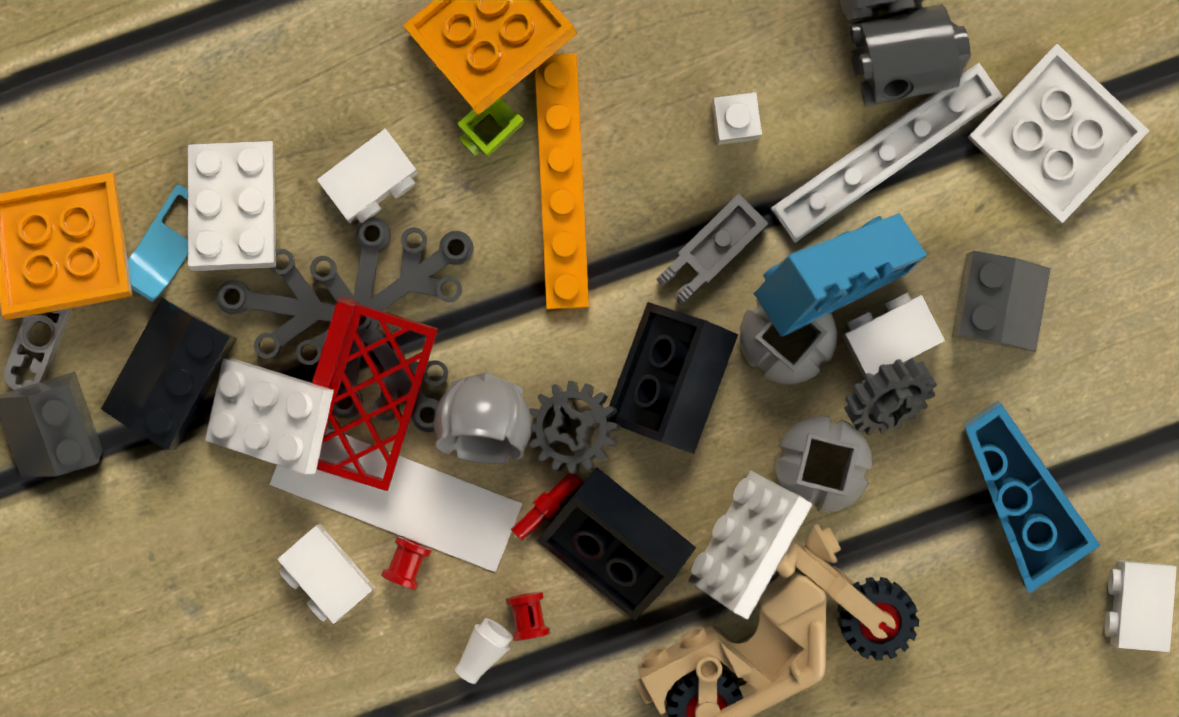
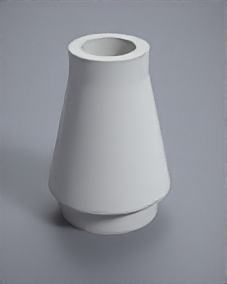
[455,618,513,684]

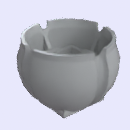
[739,300,837,385]
[433,372,532,464]
[775,415,873,513]

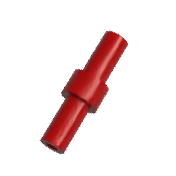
[511,473,583,541]

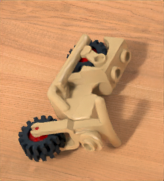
[634,523,919,717]

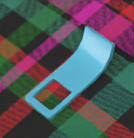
[128,185,188,302]

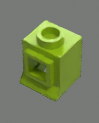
[457,97,525,158]

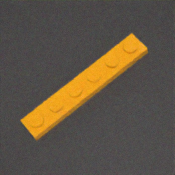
[535,53,589,310]

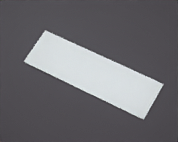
[269,428,522,573]

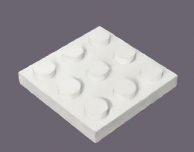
[967,44,1150,225]
[688,470,813,620]

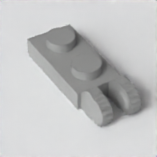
[656,193,768,305]

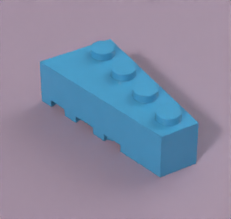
[754,213,927,337]
[963,400,1101,593]

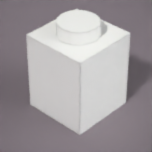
[711,92,762,146]

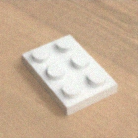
[188,141,276,271]
[205,358,334,474]

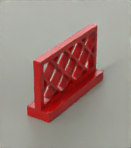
[312,296,438,492]

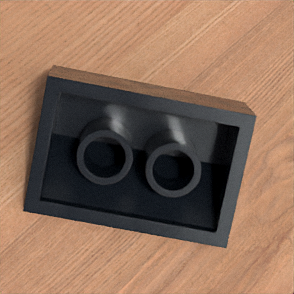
[101,298,237,450]
[609,302,738,454]
[537,467,696,621]

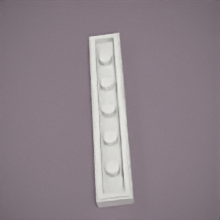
[770,63,1003,243]

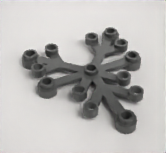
[216,217,474,432]

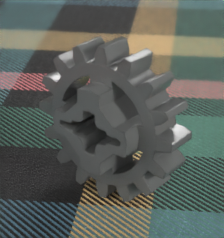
[844,358,937,435]
[529,381,620,474]

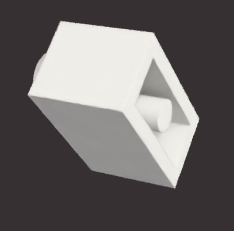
[317,128,419,224]
[841,292,945,380]
[277,524,376,624]
[1105,560,1177,652]

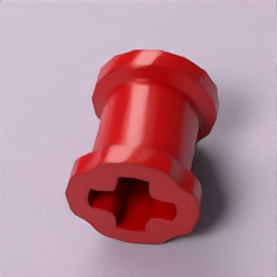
[381,536,432,590]
[506,591,551,641]

